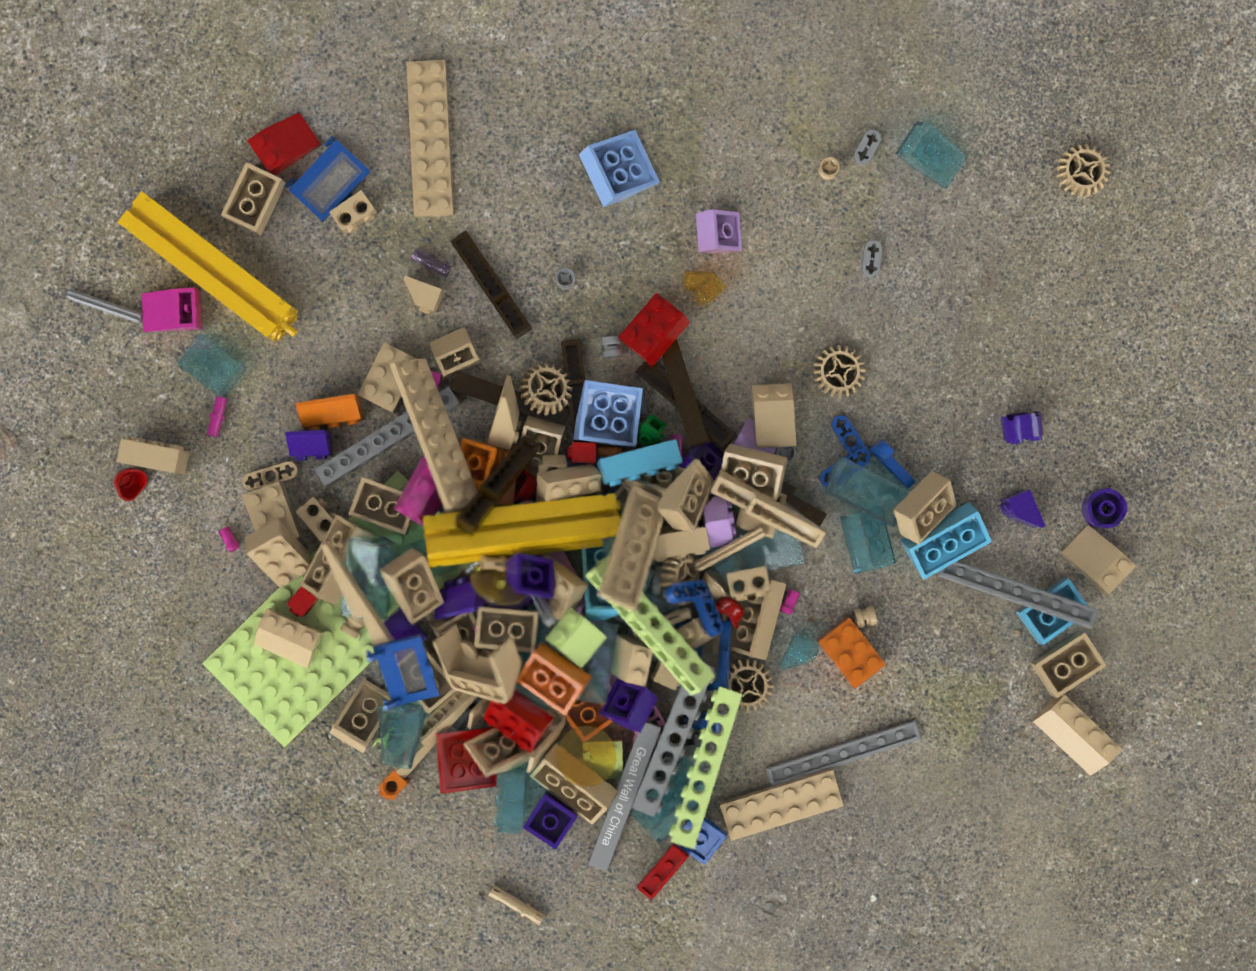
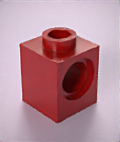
[567,442,596,463]
[286,586,319,617]

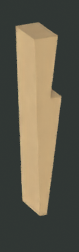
[710,470,826,548]
[321,539,394,645]
[389,691,477,779]

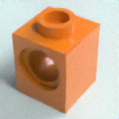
[378,770,410,801]

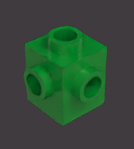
[637,413,668,447]

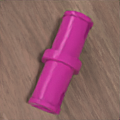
[206,397,228,437]

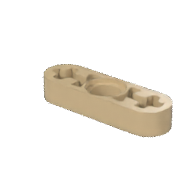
[242,462,299,491]

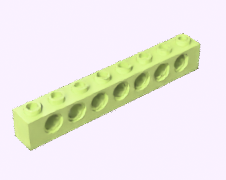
[585,555,715,695]
[669,687,743,849]

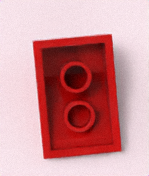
[247,113,321,176]

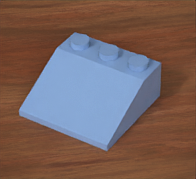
[579,130,660,207]
[573,380,643,448]

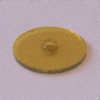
[470,563,527,605]
[557,726,616,787]

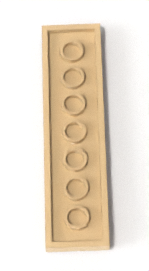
[406,60,454,218]
[390,358,478,510]

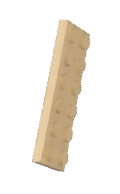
[598,486,664,612]
[719,768,844,841]

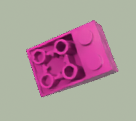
[142,288,202,332]

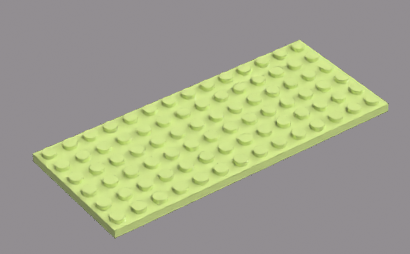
[202,471,471,747]

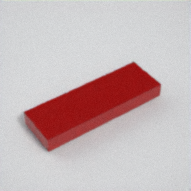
[636,843,689,900]

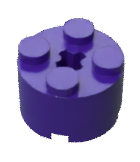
[1001,411,1044,444]
[1081,488,1127,528]

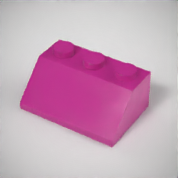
[394,457,442,527]

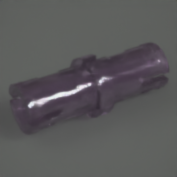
[411,249,451,277]

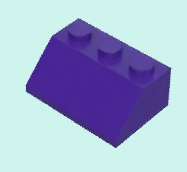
[434,571,500,620]

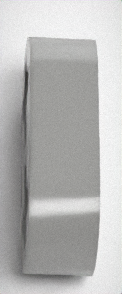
[853,129,881,166]
[861,240,882,278]

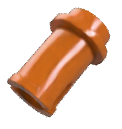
[597,444,622,457]

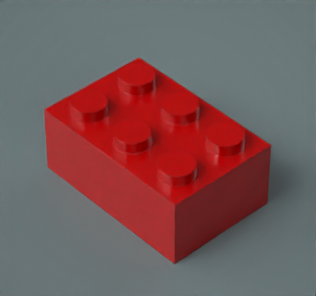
[618,293,690,367]
[483,689,554,753]

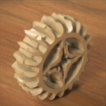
[1056,144,1110,197]
[813,345,866,398]
[519,363,572,416]
[658,554,701,606]
[728,659,774,712]

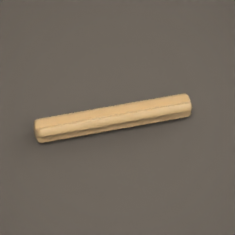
[694,527,766,571]

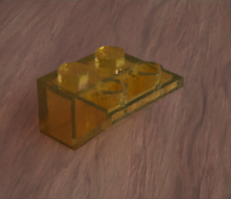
[682,271,727,308]

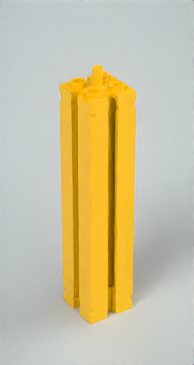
[117,191,299,342]
[423,493,623,568]

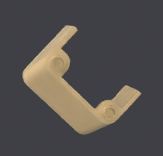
[433,623,521,703]
[467,682,566,773]

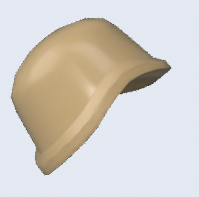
[701,570,730,600]

